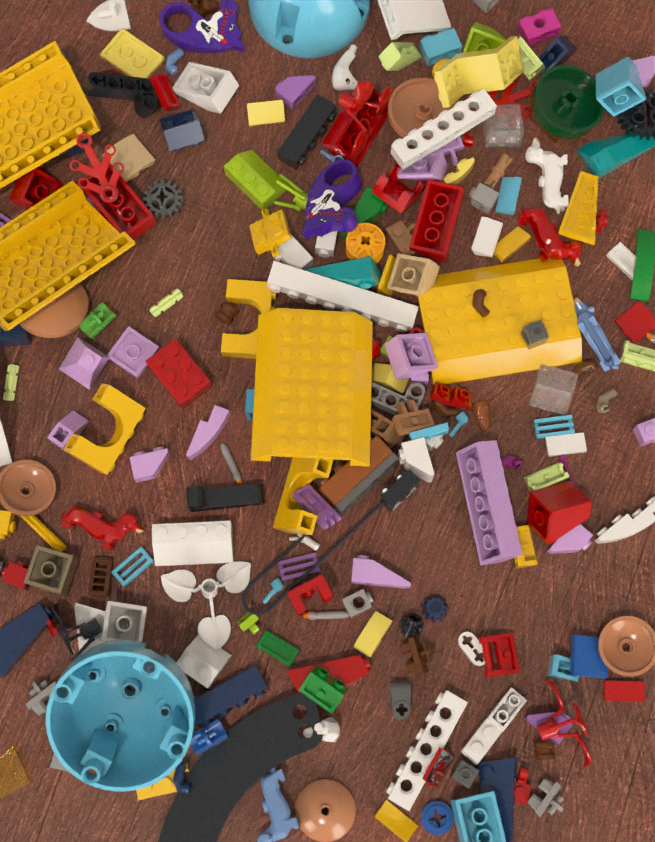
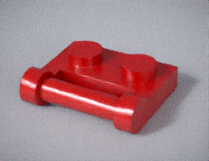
[478,633,520,678]

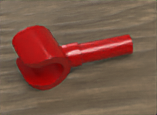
[463,131,474,147]
[46,620,61,637]

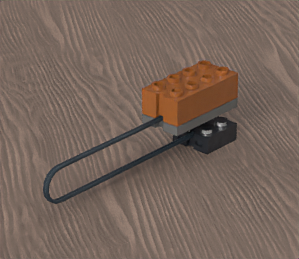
[242,436,421,615]

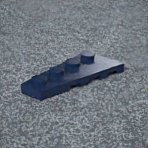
[477,757,517,842]

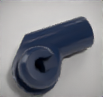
[173,764,191,794]

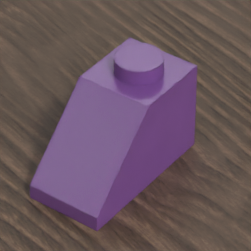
[276,75,316,111]
[524,712,573,744]

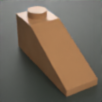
[370,409,401,449]

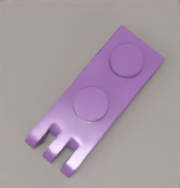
[293,484,341,530]

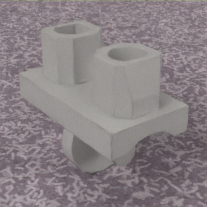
[25,680,56,716]
[528,779,564,817]

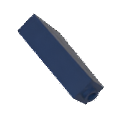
[0,603,53,678]

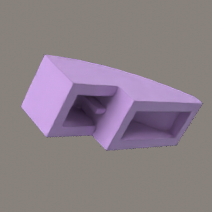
[186,405,230,460]

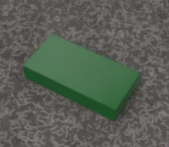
[256,630,300,668]

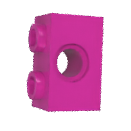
[517,8,561,47]

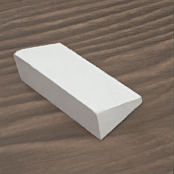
[471,217,503,257]

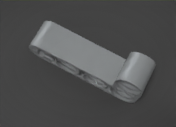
[371,382,425,415]

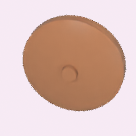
[387,78,460,140]
[19,283,89,338]

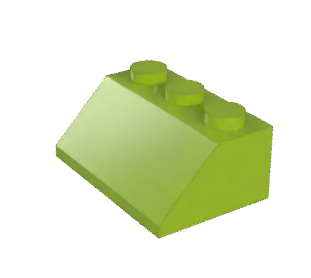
[224,149,290,211]

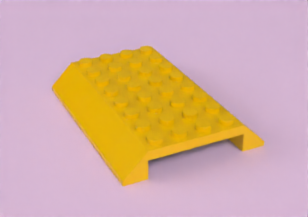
[0,41,100,189]
[0,180,136,331]
[415,258,582,385]
[251,308,373,467]

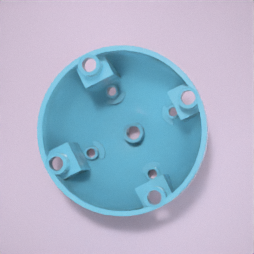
[248,0,371,58]
[46,640,195,791]

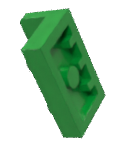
[299,666,349,714]

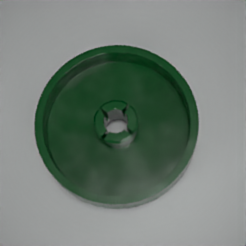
[531,65,604,139]

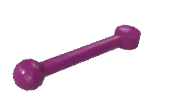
[559,455,579,489]

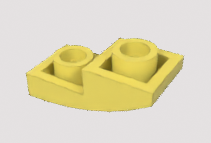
[443,158,475,185]
[354,611,392,657]

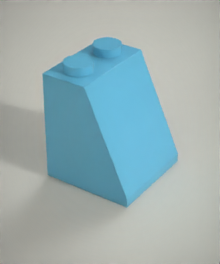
[596,57,646,117]

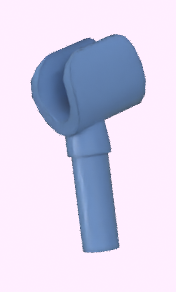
[320,149,344,163]

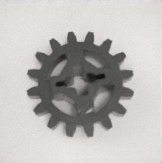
[143,179,184,220]

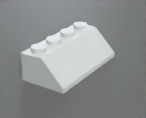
[152,521,233,566]

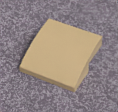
[102,134,155,182]

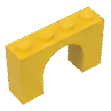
[221,279,276,359]
[63,383,146,475]
[273,457,334,535]

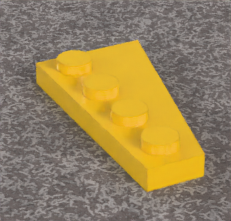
[558,171,598,245]

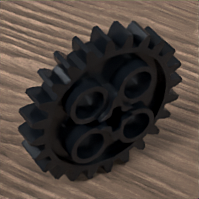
[616,87,655,141]

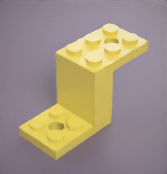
[434,36,524,108]

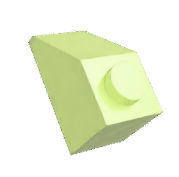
[378,42,422,71]

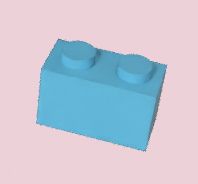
[420,28,462,67]

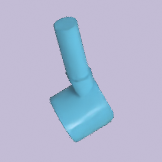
[449,412,468,437]
[262,578,284,604]

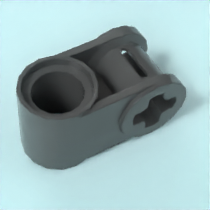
[390,681,411,720]

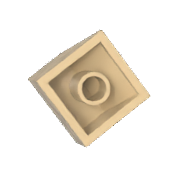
[387,253,440,296]

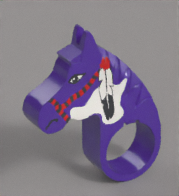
[160,0,244,53]
[301,160,362,240]

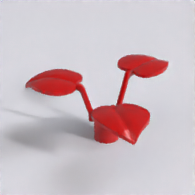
[338,81,393,160]
[537,679,591,767]

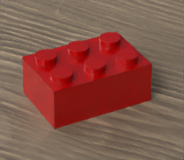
[145,338,212,410]

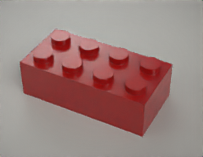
[80,163,156,240]

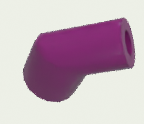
[501,455,523,470]

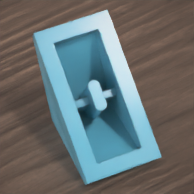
[547,654,579,682]

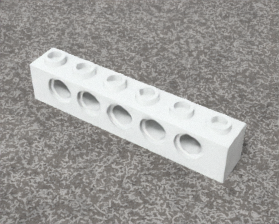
[391,89,497,170]
[386,690,468,811]

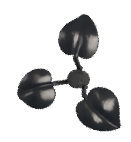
[51,603,103,662]

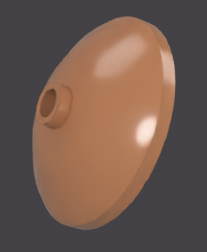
[0,460,56,516]
[598,616,655,677]
[295,779,356,842]

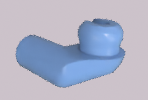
[165,48,184,75]

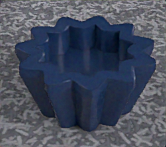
[420,594,449,623]

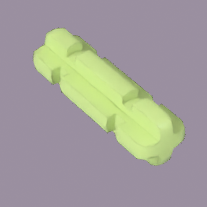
[149,288,183,317]
[3,364,19,401]

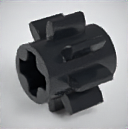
[398,613,424,638]

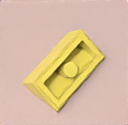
[247,100,285,126]

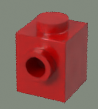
[2,561,30,591]

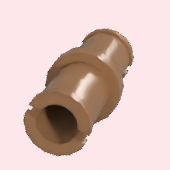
[483,153,512,189]

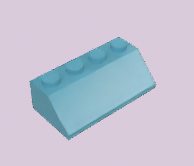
[450,791,506,842]

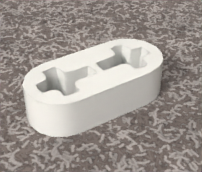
[458,632,485,666]

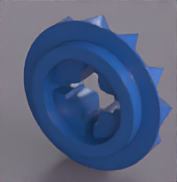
[421,801,454,835]

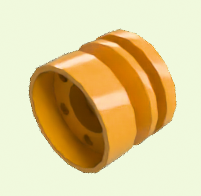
[346,223,385,266]

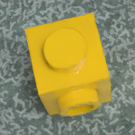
[0,510,16,540]

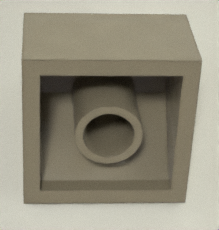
[24,545,79,597]

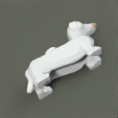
[525,138,568,214]

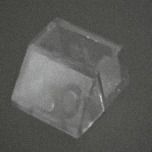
[529,364,578,415]

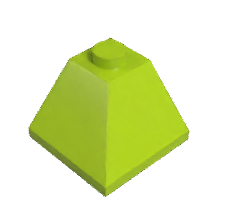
[463,22,506,53]

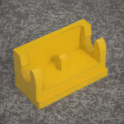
[514,525,538,569]

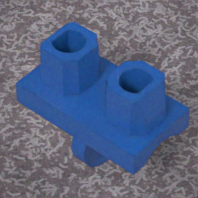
[190,719,229,755]

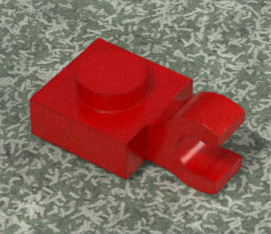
[514,767,531,805]

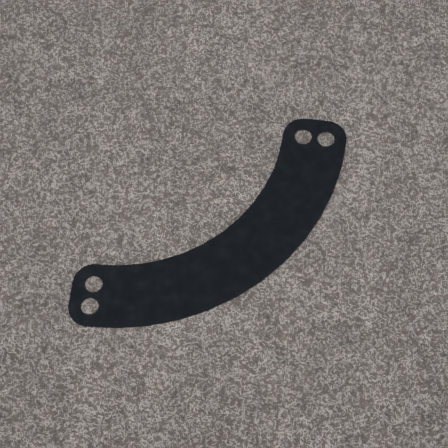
[158,694,323,842]

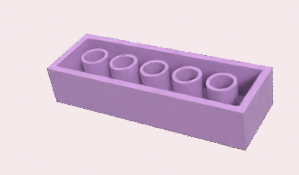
[456,440,522,566]

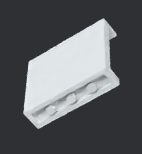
[378,0,451,40]

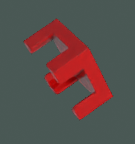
[372,164,426,213]
[287,574,333,617]

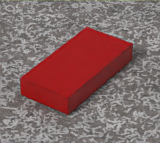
[150,74,181,111]
[603,681,645,702]

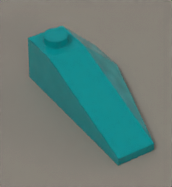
[576,133,655,179]
[304,256,382,289]

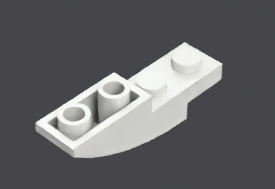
[595,496,655,544]
[461,687,527,765]

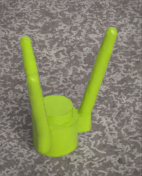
[274,174,309,212]

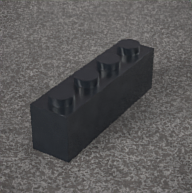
[277,94,337,170]

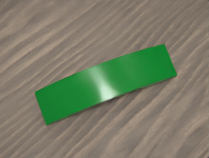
[629,228,655,302]

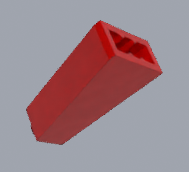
[287,655,371,694]

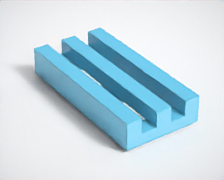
[533,415,575,439]
[409,423,449,441]
[111,547,154,587]

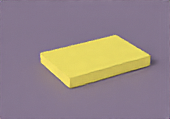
[100,28,165,79]

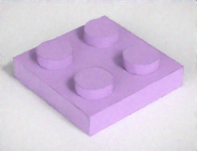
[107,326,160,379]

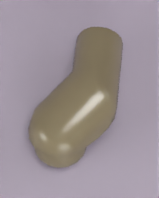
[596,388,618,413]

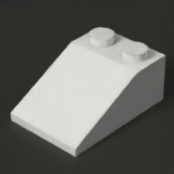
[172,62,239,114]

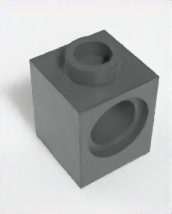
[521,320,549,350]
[450,760,479,789]

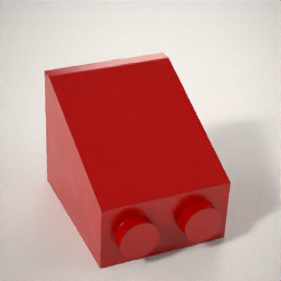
[527,481,592,545]

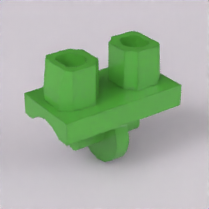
[79,302,116,340]

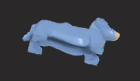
[573,298,621,372]
[257,767,300,842]

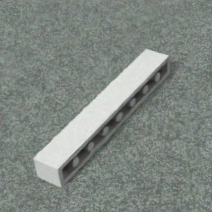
[266,261,418,333]

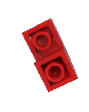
[430,381,472,409]

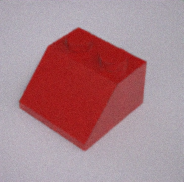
[9,168,63,210]

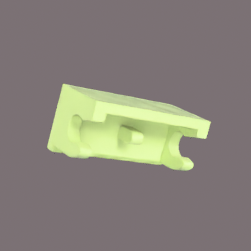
[518,37,545,81]
[619,340,655,371]
[523,462,569,492]

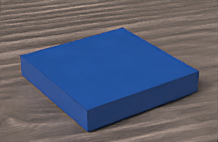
[570,635,608,679]

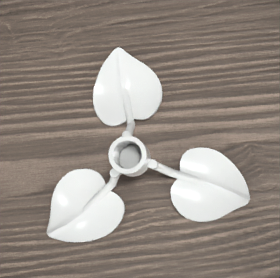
[161,561,251,649]

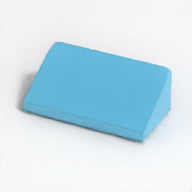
[495,177,522,216]

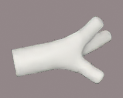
[289,534,320,551]

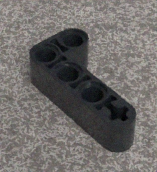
[81,72,157,118]
[186,484,265,512]

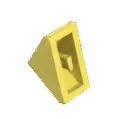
[371,363,409,395]

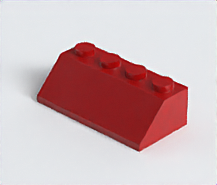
[322,86,388,167]
[409,179,464,263]

